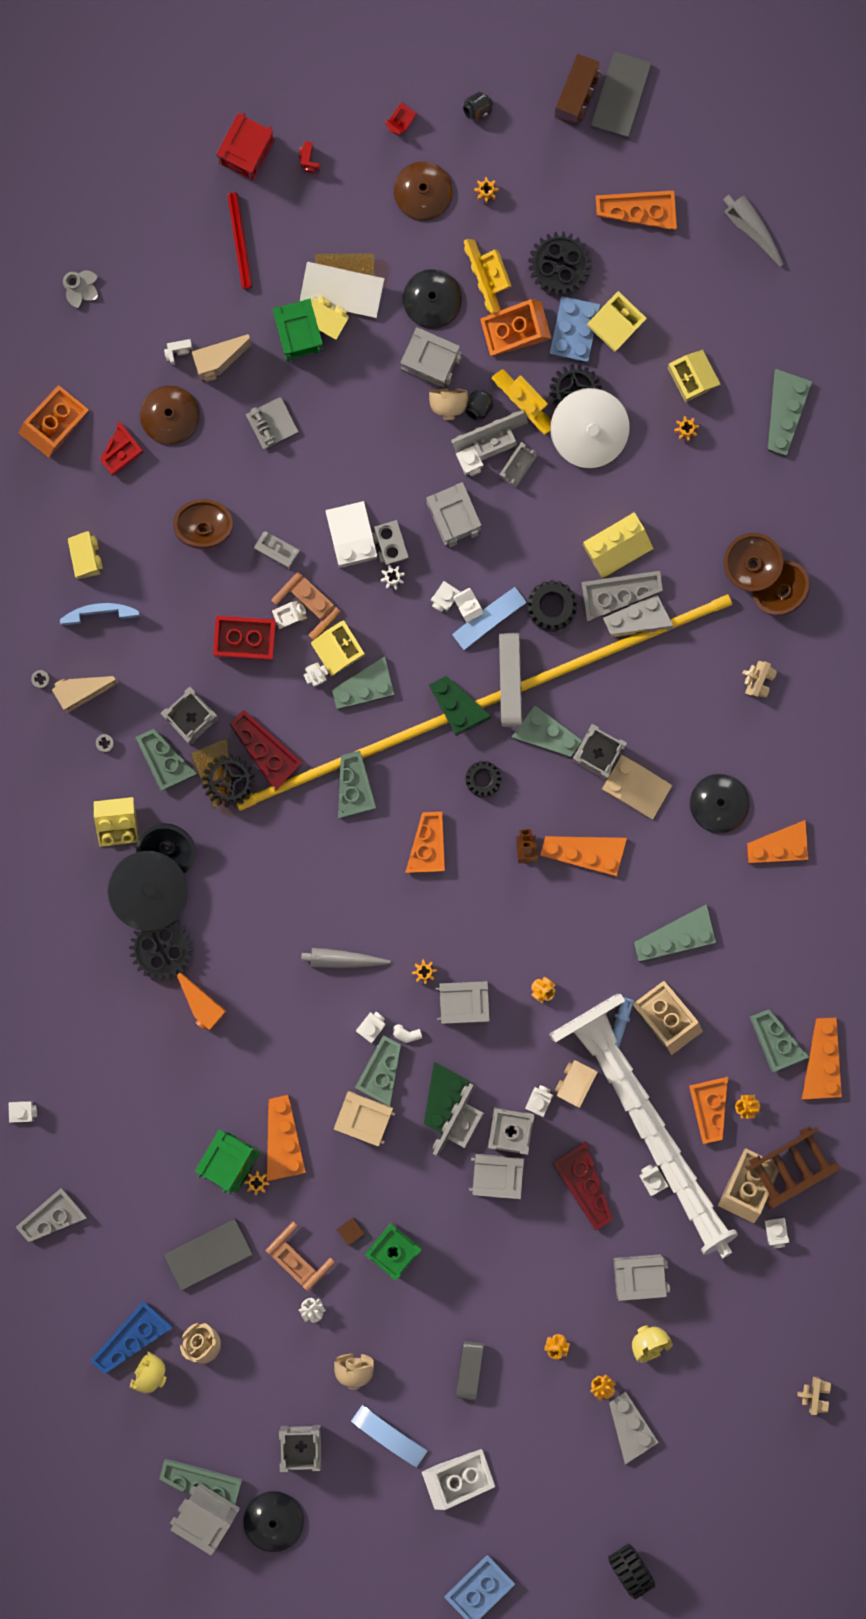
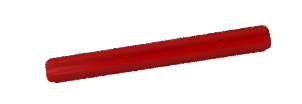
[227,192,252,289]

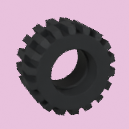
[527,580,577,632]
[608,1543,656,1600]

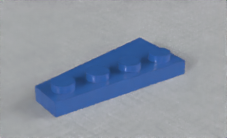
[90,1301,173,1374]

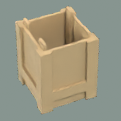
[334,1091,395,1146]

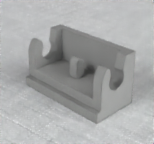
[499,442,537,488]
[254,531,300,569]

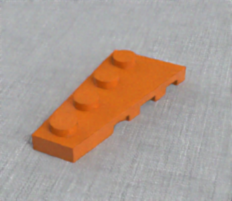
[801,1017,842,1099]
[267,1095,306,1181]

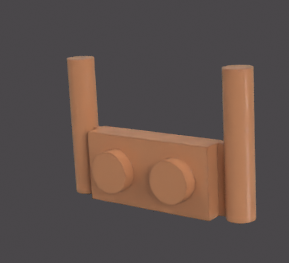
[271,572,341,640]
[265,1221,336,1292]

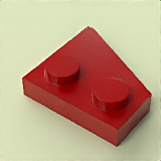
[100,422,144,476]

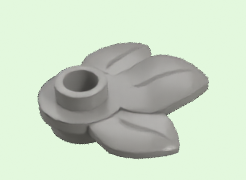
[63,270,98,308]

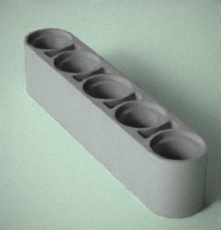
[499,633,522,727]

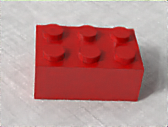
[213,616,276,661]

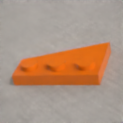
[405,812,445,873]
[747,820,808,863]
[689,1077,728,1144]

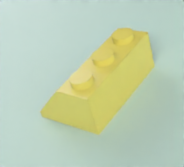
[583,512,654,579]

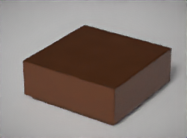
[337,1218,365,1246]

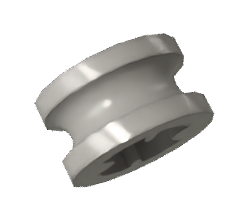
[31,670,50,688]
[96,734,114,752]

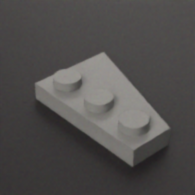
[603,594,674,637]
[609,1391,659,1464]

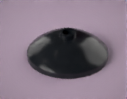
[403,269,462,328]
[690,774,749,833]
[136,823,196,873]
[244,1491,304,1552]

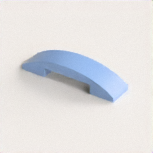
[452,587,527,650]
[60,603,141,626]
[351,1404,428,1467]

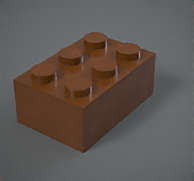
[555,53,601,125]

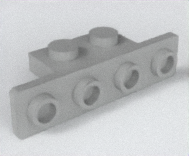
[451,410,528,461]
[432,1083,484,1157]

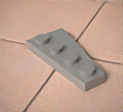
[581,571,663,622]

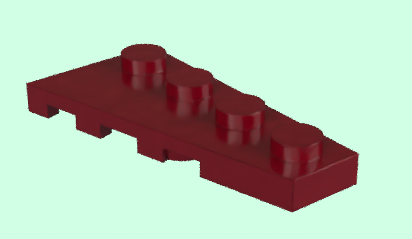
[230,709,302,792]
[552,1142,613,1231]

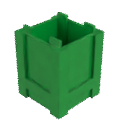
[272,298,324,363]
[195,1129,261,1194]
[365,1221,422,1281]

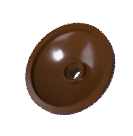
[394,161,453,220]
[140,386,199,445]
[173,499,233,549]
[724,533,783,592]
[752,560,810,616]

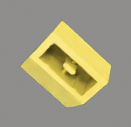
[587,291,647,352]
[311,296,349,339]
[667,350,721,403]
[68,531,103,579]
[311,620,365,677]
[94,797,139,847]

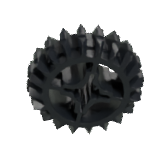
[549,364,602,409]
[201,754,255,808]

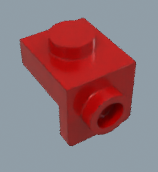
[385,102,418,135]
[298,141,321,173]

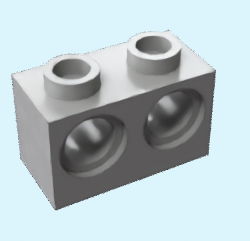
[372,520,409,567]

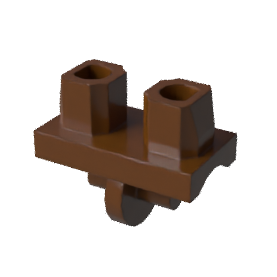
[516,829,538,865]

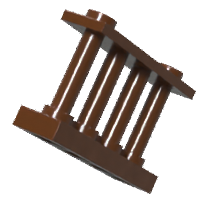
[745,1126,840,1209]

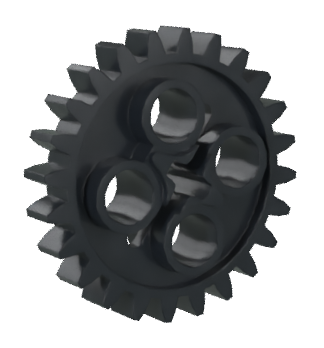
[528,231,592,296]
[129,921,194,981]

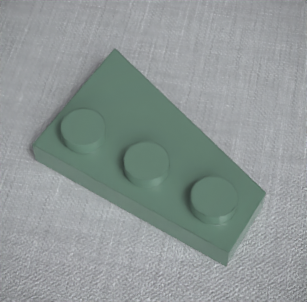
[135,729,197,791]
[749,1009,809,1072]
[355,1035,401,1107]

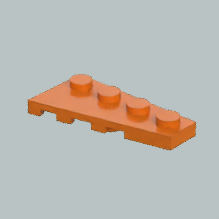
[595,191,677,231]
[540,836,627,876]

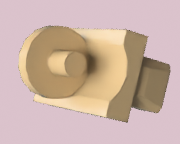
[742,661,777,697]
[797,1377,831,1415]

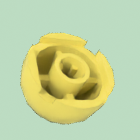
[632,1325,673,1363]
[130,1352,167,1393]

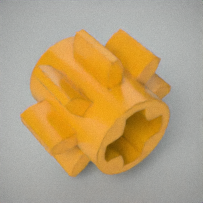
[474,177,499,203]
[674,416,699,442]
[412,959,437,984]
[531,977,556,1003]
[735,1095,760,1119]
[244,1170,270,1196]
[544,1334,570,1359]
[590,1374,616,1401]

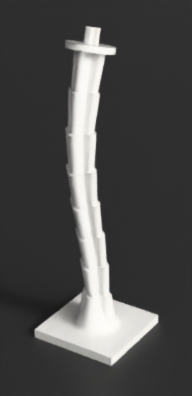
[549,994,738,1259]

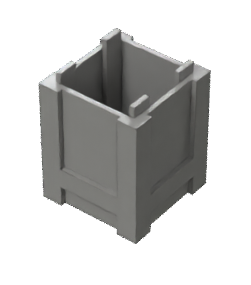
[400,327,462,389]
[426,482,481,547]
[161,687,219,746]
[571,724,627,781]
[436,981,489,1024]
[488,1107,534,1155]
[469,1153,524,1199]
[613,1254,670,1301]
[279,1425,322,1472]
[170,1483,240,1556]

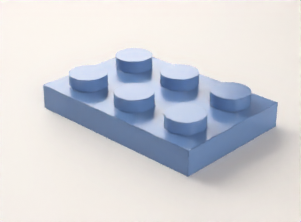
[549,297,600,363]
[444,1554,515,1619]

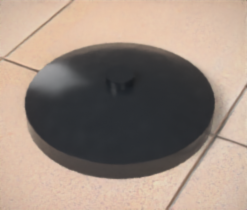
[107,851,188,931]

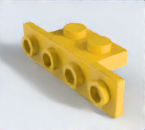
[464,239,512,314]
[492,369,551,435]

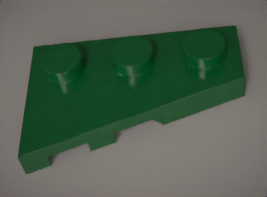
[429,676,491,736]
[424,1062,469,1133]

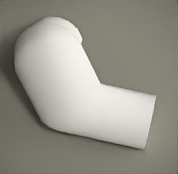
[393,1024,422,1043]

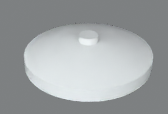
[550,388,629,468]

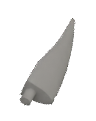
[723,195,783,267]
[301,948,391,968]

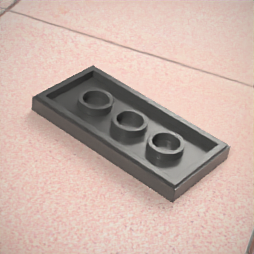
[591,51,651,138]
[164,1219,253,1290]

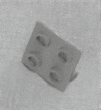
[246,397,298,450]

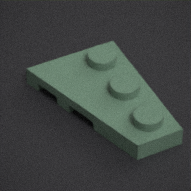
[332,657,394,709]
[511,706,582,757]
[338,750,376,818]

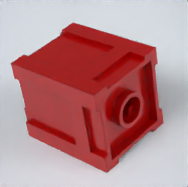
[216,112,275,181]

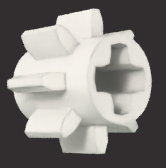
[381,565,405,590]
[303,662,328,687]
[299,1298,325,1323]

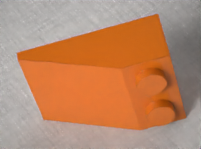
[480,299,551,356]
[18,385,89,458]
[177,973,227,1030]

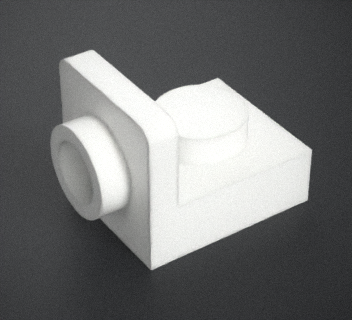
[164,339,193,365]
[456,445,484,477]
[431,581,460,612]
[453,588,484,623]
[272,601,307,629]
[356,1012,386,1043]
[525,1085,553,1117]
[9,1101,37,1123]
[639,1164,668,1196]
[764,1218,789,1248]

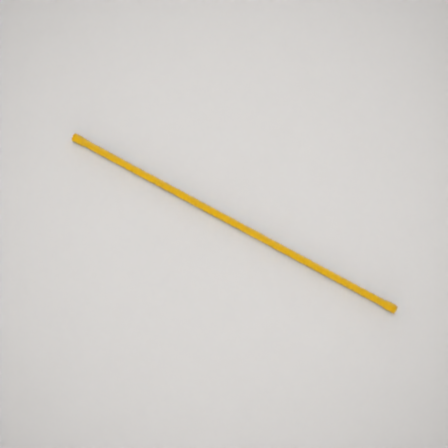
[236,594,733,811]

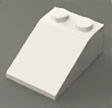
[325,501,378,568]
[422,1449,495,1510]

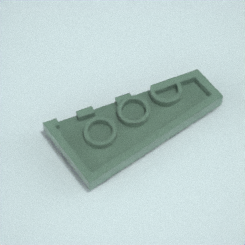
[767,369,812,456]
[634,904,716,962]
[159,1458,242,1505]

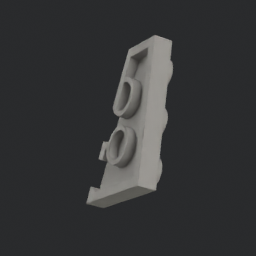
[16,1188,87,1242]

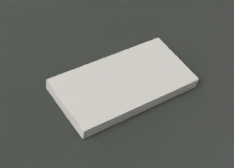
[300,262,385,318]

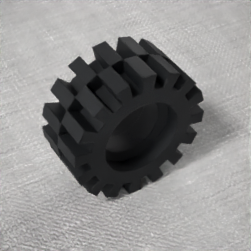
[465,761,501,797]

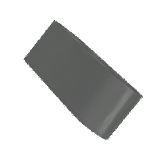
[456,1340,484,1401]

